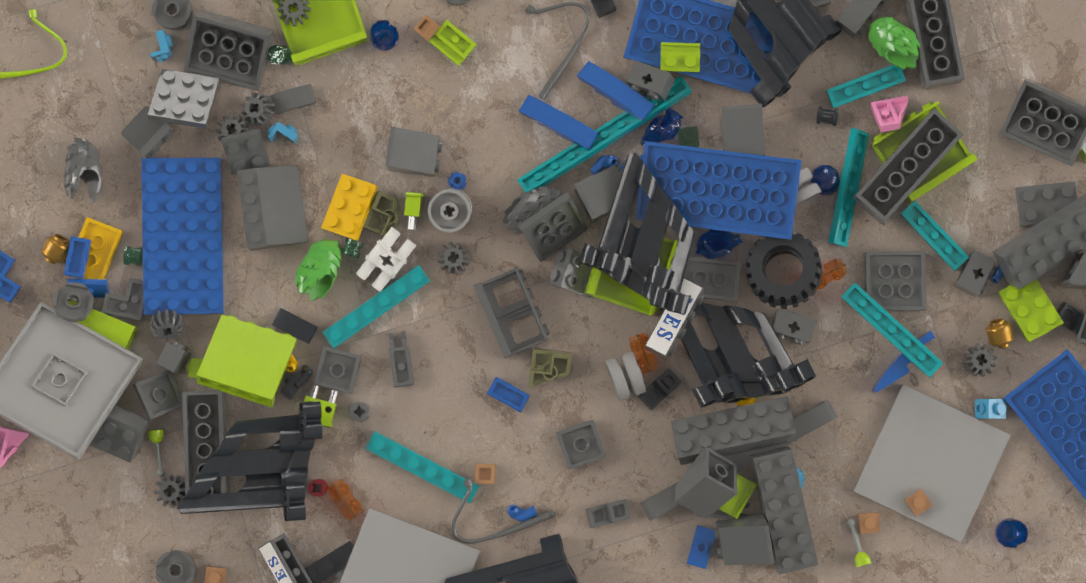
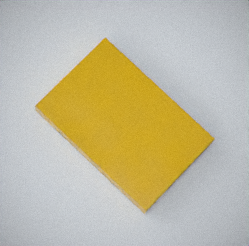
[78,217,124,279]

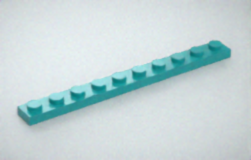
[517,76,692,192]

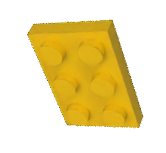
[321,174,378,241]

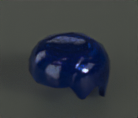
[369,20,399,51]
[810,165,840,196]
[995,518,1028,548]

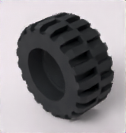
[745,233,822,309]

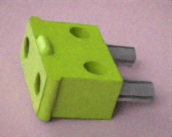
[404,192,424,230]
[304,384,338,428]

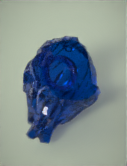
[640,107,683,146]
[696,229,743,259]

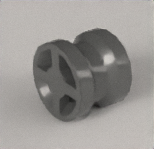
[349,402,370,422]

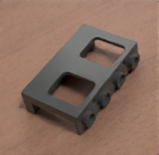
[473,267,550,358]

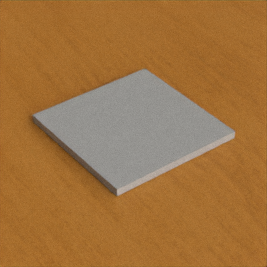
[0,302,144,460]
[853,384,1011,543]
[339,508,480,583]

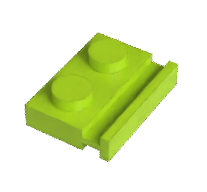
[429,20,477,67]
[660,42,701,73]
[719,473,757,519]

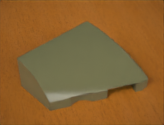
[363,191,399,242]
[528,347,572,388]

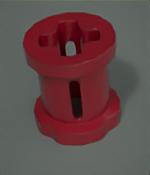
[308,479,328,497]

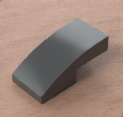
[271,84,316,114]
[585,499,631,528]

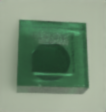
[677,126,699,147]

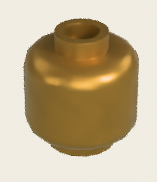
[41,234,69,264]
[986,318,1014,349]

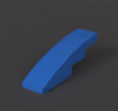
[577,61,654,121]
[519,95,598,150]
[872,331,935,393]

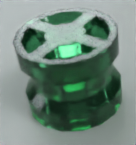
[267,45,292,65]
[341,237,364,259]
[123,246,143,266]

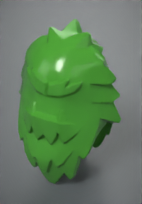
[868,17,921,70]
[295,239,341,301]

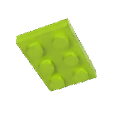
[998,279,1064,343]

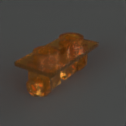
[816,259,847,290]
[629,332,659,375]
[328,479,364,521]

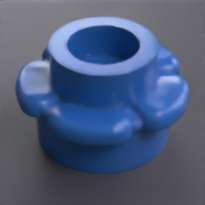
[448,172,467,190]

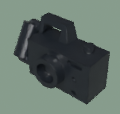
[280,365,313,400]

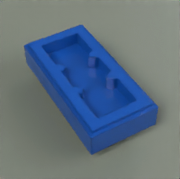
[63,236,92,279]
[67,279,110,298]
[486,377,530,413]
[686,525,715,569]

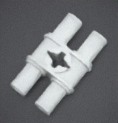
[356,227,417,292]

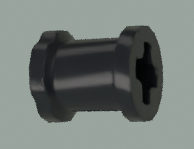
[816,106,839,127]

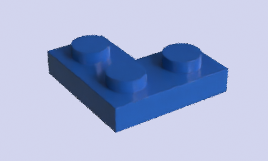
[0,250,22,303]

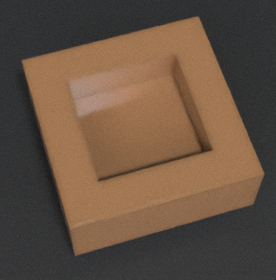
[414,15,440,41]
[475,463,496,484]
[904,489,933,516]
[858,512,881,534]
[204,566,227,583]

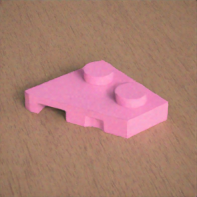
[871,96,908,132]
[0,426,29,468]

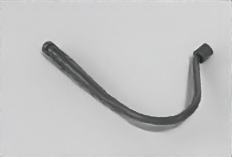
[525,2,589,100]
[452,478,556,543]

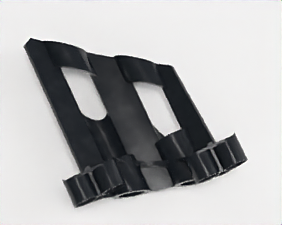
[728,0,842,108]
[579,152,695,315]
[681,302,816,408]
[177,401,322,521]
[444,533,579,583]

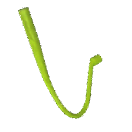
[0,9,67,79]

